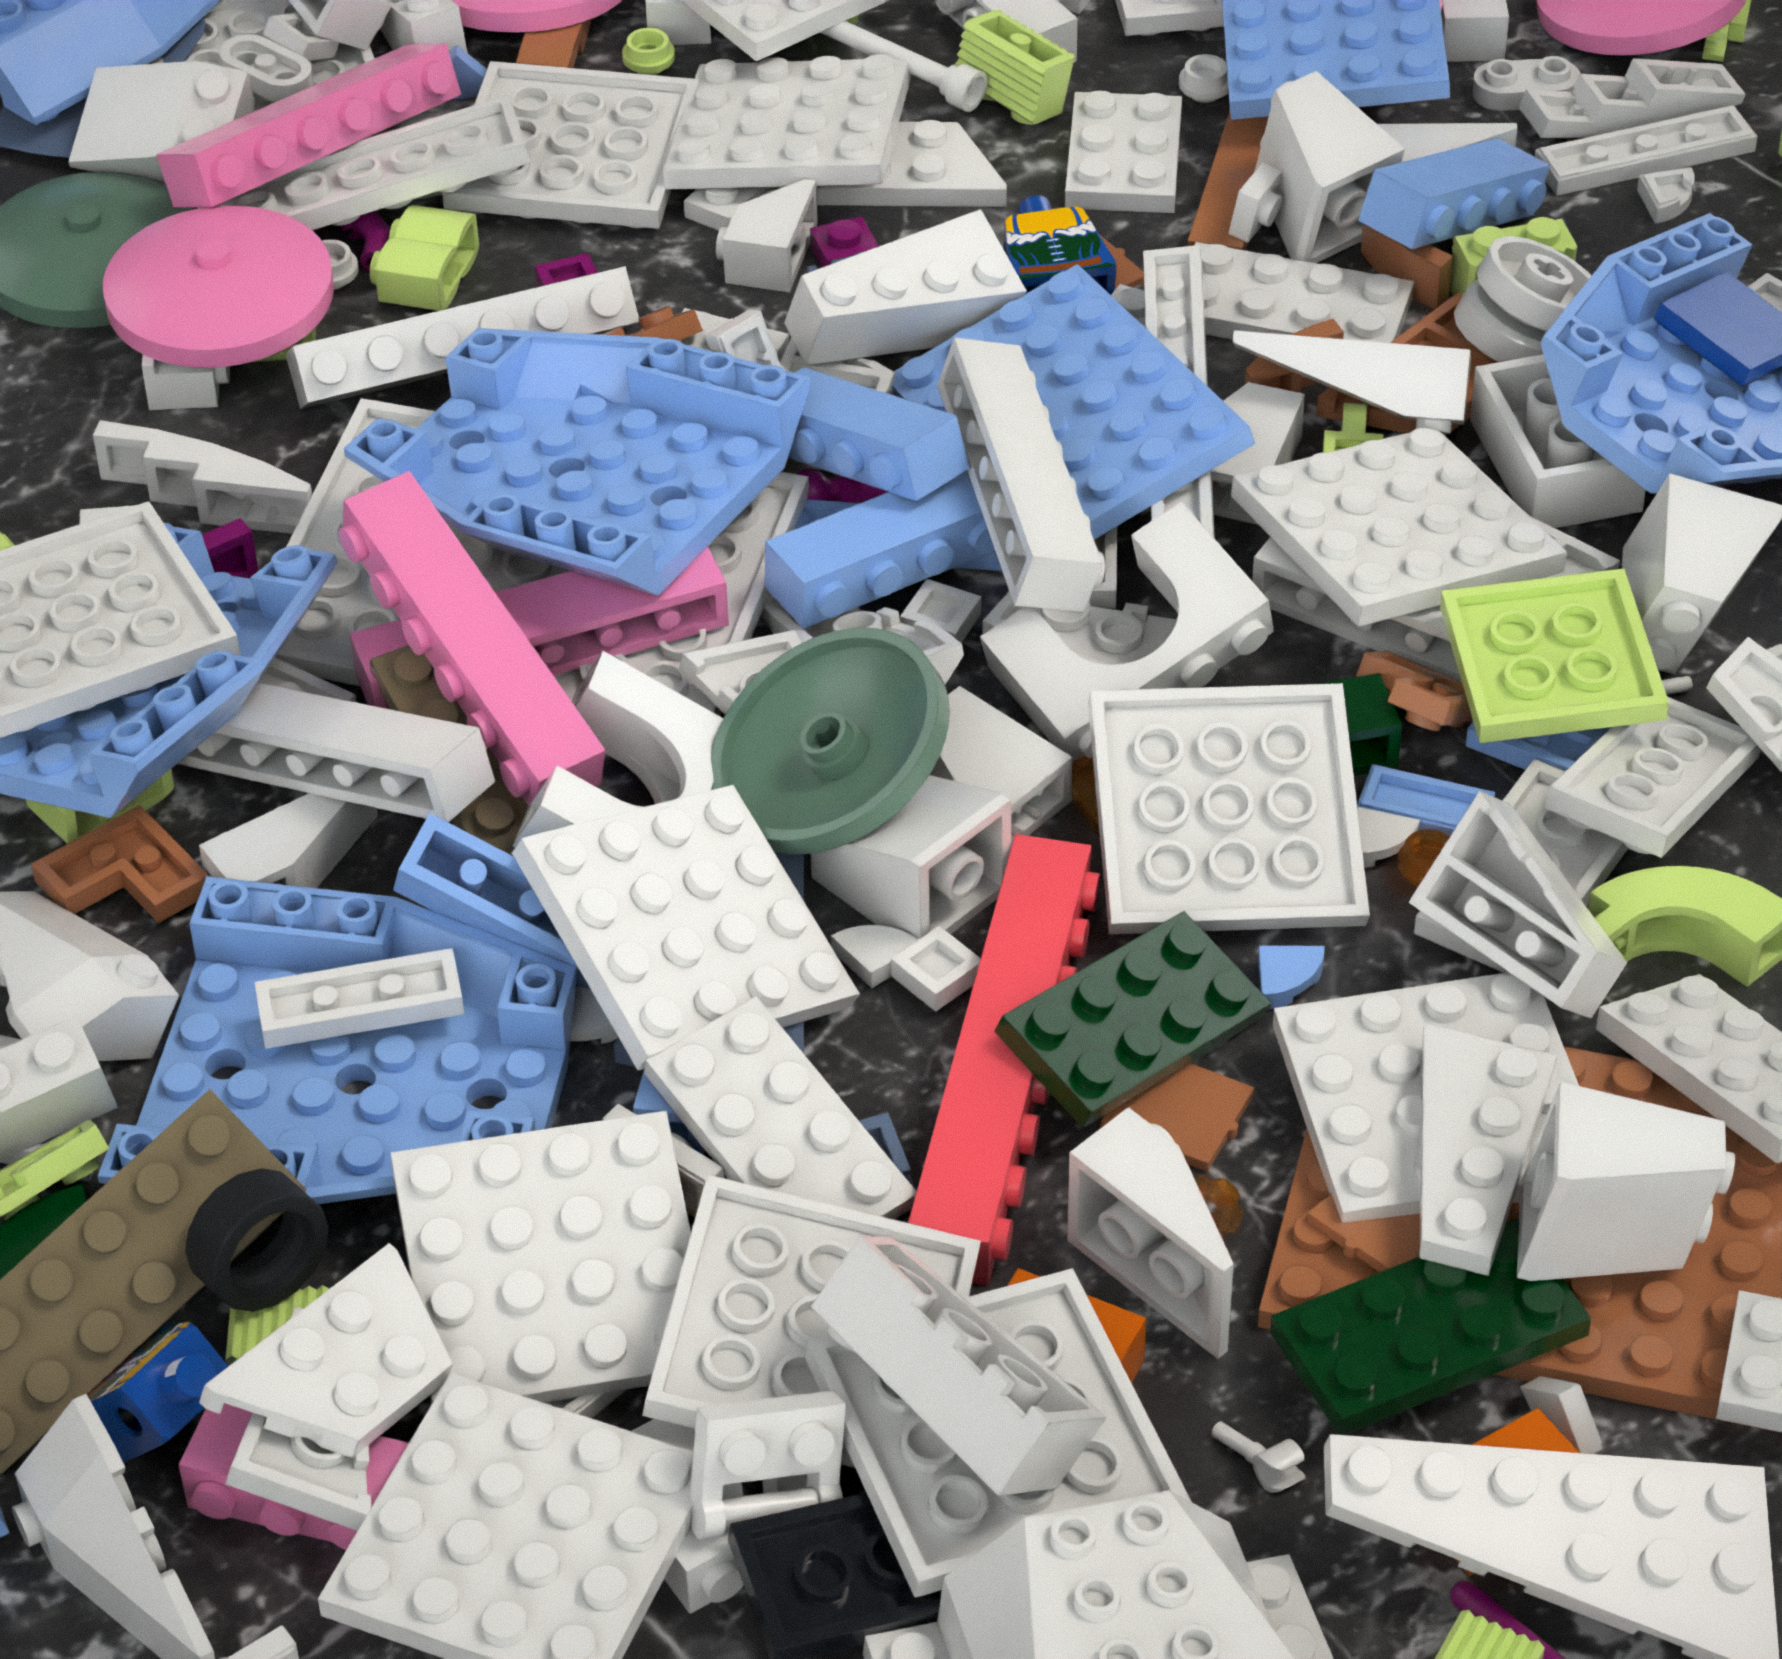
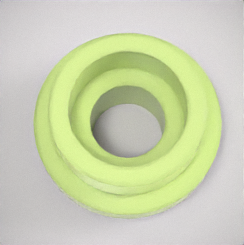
[622,28,675,75]

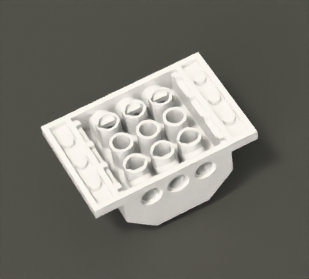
[863,1490,1334,1659]

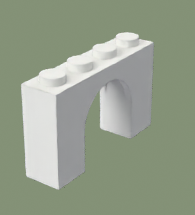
[980,501,1274,769]
[513,651,724,847]

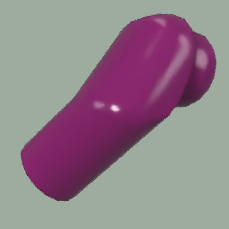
[341,211,391,272]

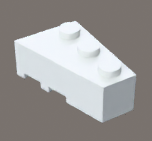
[1409,791,1627,1018]

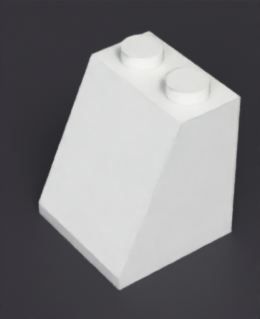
[1254,71,1405,263]
[1622,473,1782,675]
[811,775,1012,939]
[1517,1081,1735,1281]

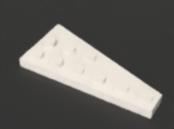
[1324,1434,1779,1659]

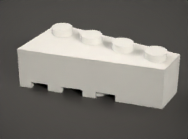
[784,209,1027,365]
[811,1236,1107,1496]

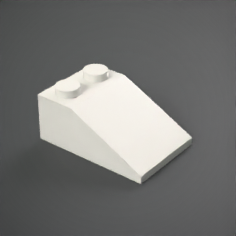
[68,61,255,185]
[1067,1107,1234,1359]

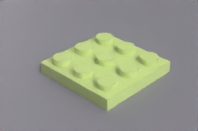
[1440,568,1669,743]

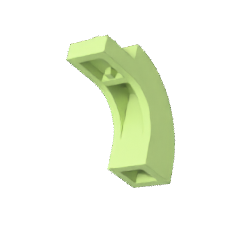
[1588,866,1782,987]

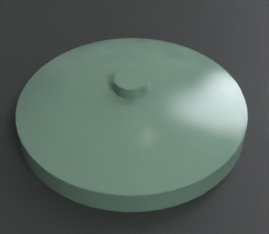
[0,172,192,328]
[711,627,950,854]

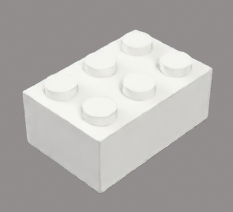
[1470,354,1646,528]

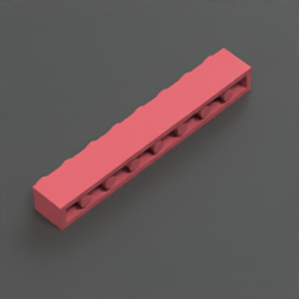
[908,834,1101,1286]

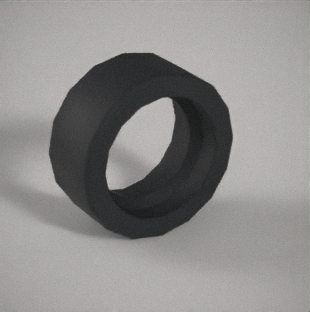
[185,1168,328,1312]

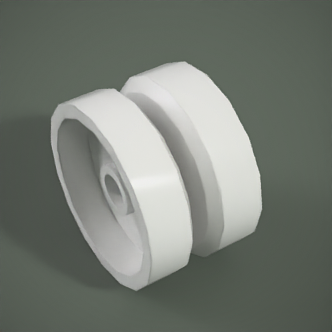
[1454,236,1591,362]

